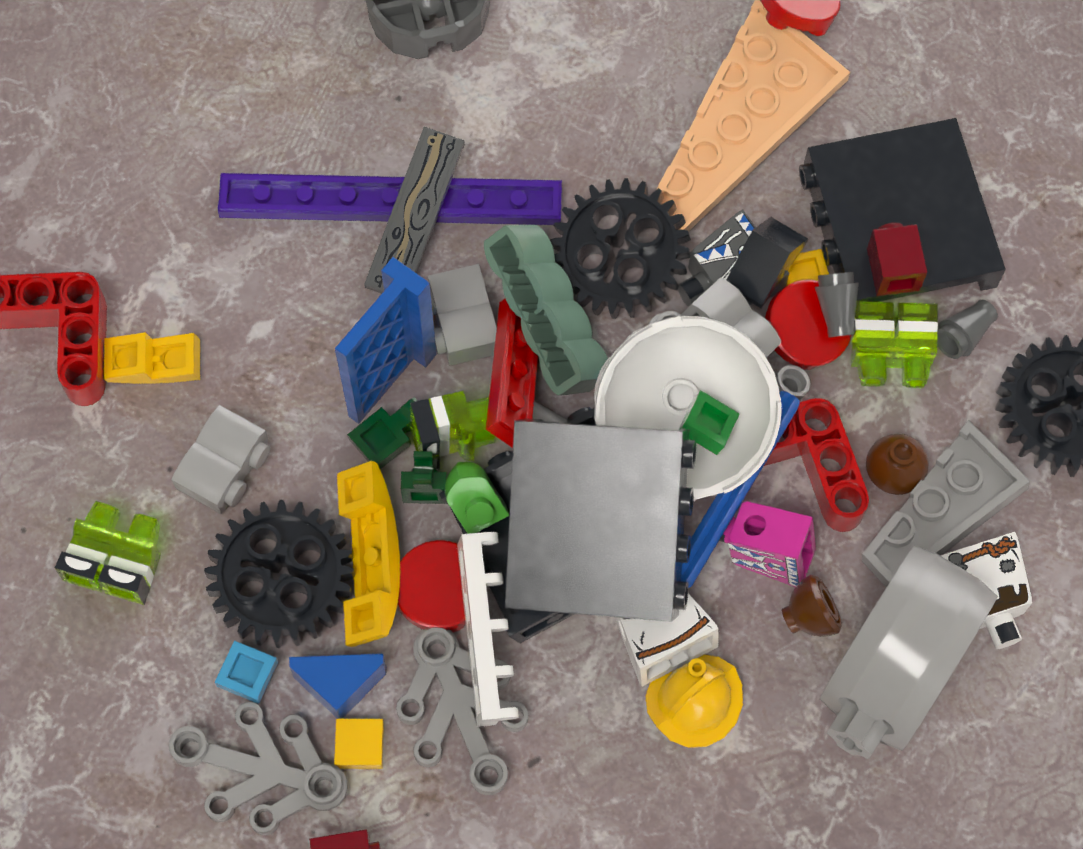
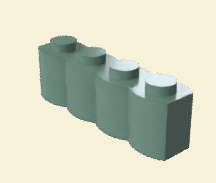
[484,225,608,396]

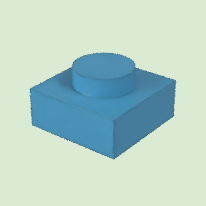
[214,640,278,704]

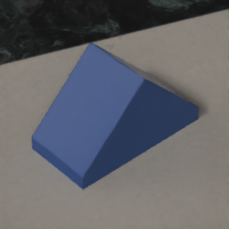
[289,654,386,719]

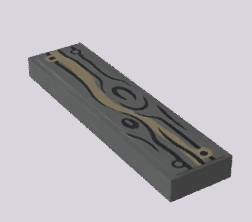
[364,127,465,294]

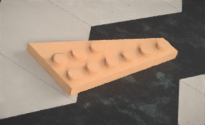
[656,0,850,232]

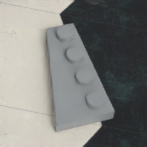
[862,420,1030,587]

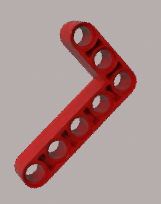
[0,272,107,406]
[764,398,869,532]

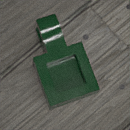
[347,397,418,469]
[400,451,447,504]

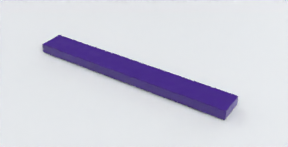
[218,173,562,225]

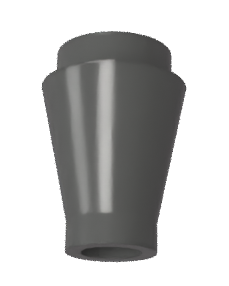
[814,272,859,337]
[935,300,998,359]

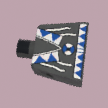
[678,209,789,307]

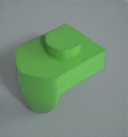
[444,462,509,534]

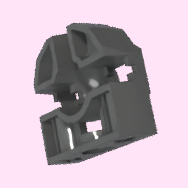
[365,0,490,59]

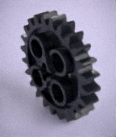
[550,178,691,319]
[995,335,1083,477]
[204,500,355,648]

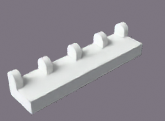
[457,532,519,727]

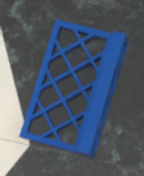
[335,257,437,424]

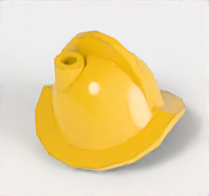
[645,655,743,748]

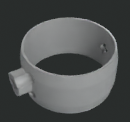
[820,545,998,759]

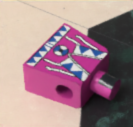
[719,501,816,587]

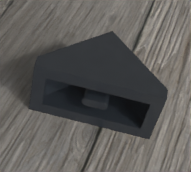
[726,217,808,309]

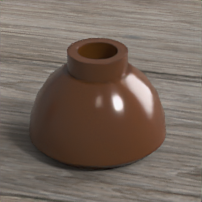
[866,434,929,495]
[782,575,842,637]

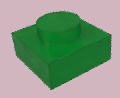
[679,390,739,455]

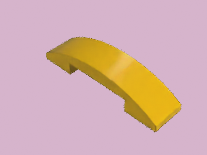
[337,461,400,647]

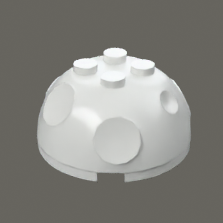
[594,316,782,501]

